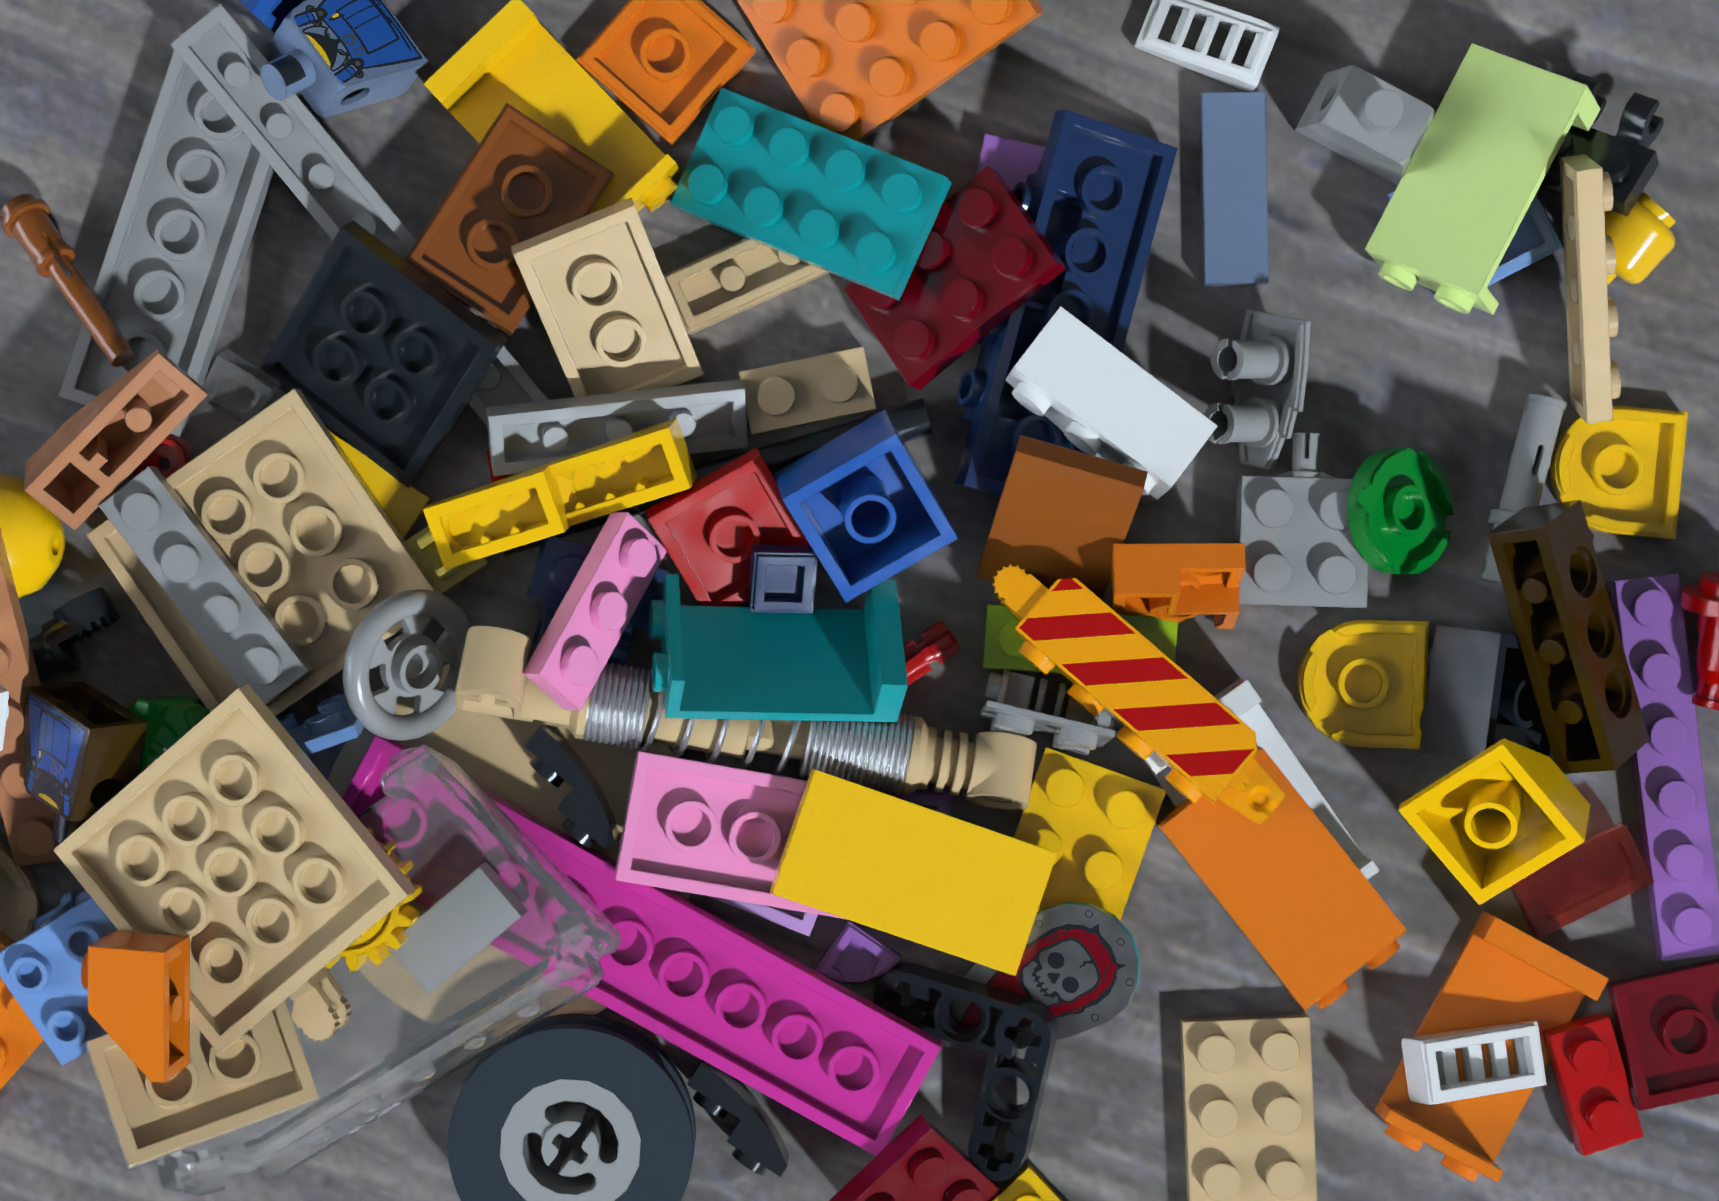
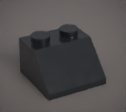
[1419,625,1555,762]

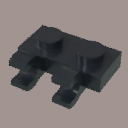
[1541,73,1664,216]

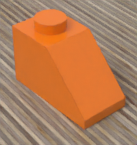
[81,930,190,1083]

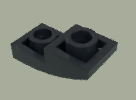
[524,725,620,850]
[687,1060,789,1177]

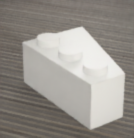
[1005,306,1217,508]

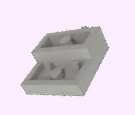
[1234,433,1368,608]

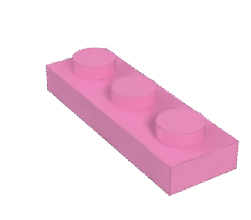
[523,512,667,711]

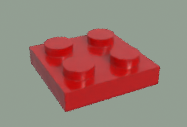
[645,447,819,607]

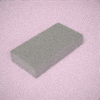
[388,861,528,995]

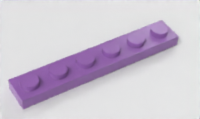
[1609,573,1719,961]

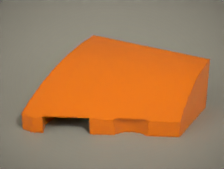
[1110,543,1246,629]

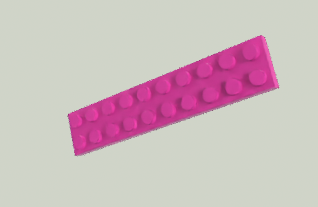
[342,735,943,1156]

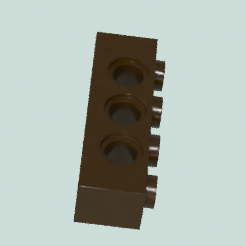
[1487,500,1650,774]

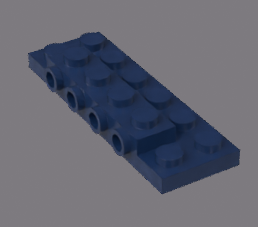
[955,110,1178,497]

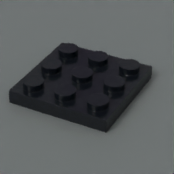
[258,220,507,488]

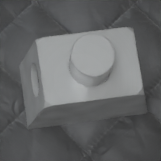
[1294,65,1434,186]

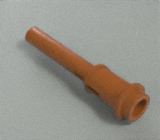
[1,194,135,367]

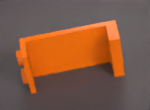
[1155,746,1407,1011]
[1374,911,1609,1183]

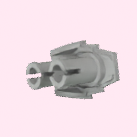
[1204,309,1311,470]

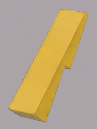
[423,418,698,570]

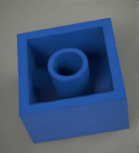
[774,410,958,603]

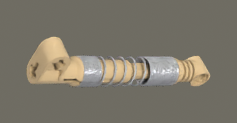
[455,626,1037,811]

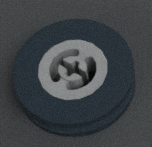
[447,1013,696,1201]

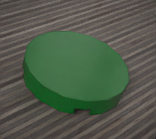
[1347,447,1453,574]

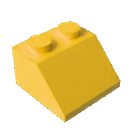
[1398,738,1590,905]

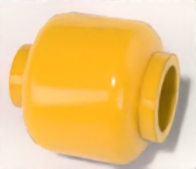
[1604,192,1676,285]

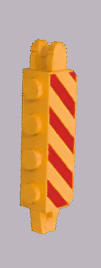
[992,564,1285,826]

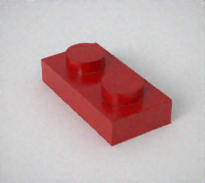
[1542,1012,1644,1156]

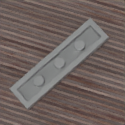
[486,379,748,476]
[99,466,313,706]

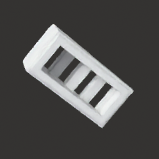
[1134,0,1280,92]
[1401,1021,1547,1105]

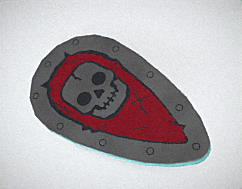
[939,901,1141,1053]

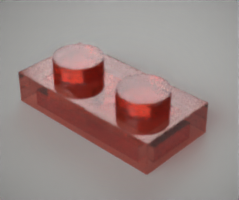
[1510,823,1654,939]

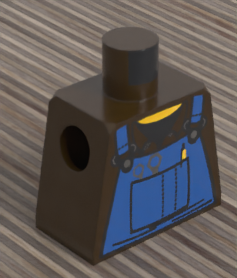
[24,681,148,843]

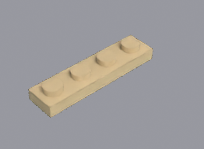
[1559,154,1621,424]

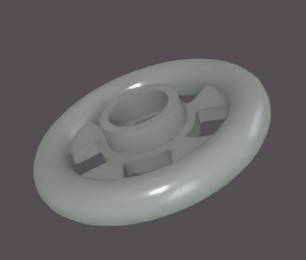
[343,589,472,741]

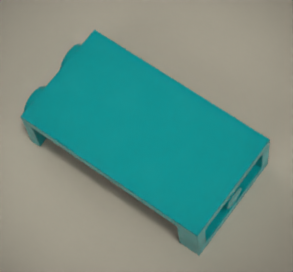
[649,574,908,722]

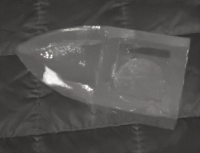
[185,349,281,459]

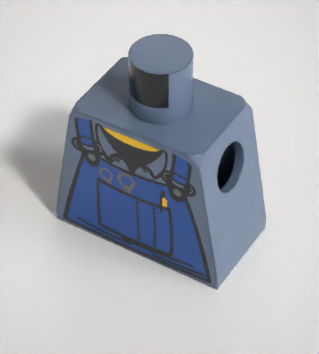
[261,0,428,118]

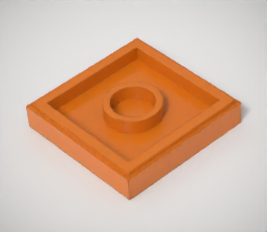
[576,0,756,147]

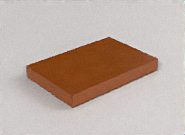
[405,103,615,336]
[975,435,1148,600]

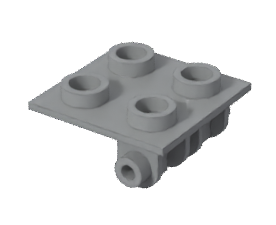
[978,669,1116,755]

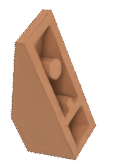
[24,349,208,531]

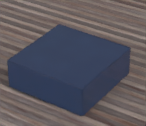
[746,544,818,613]

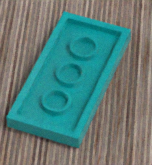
[670,87,952,301]

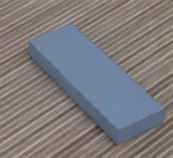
[1199,92,1269,286]

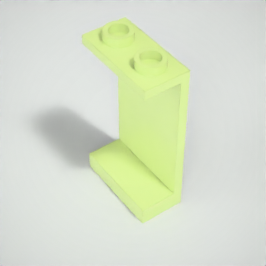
[1365,43,1600,315]

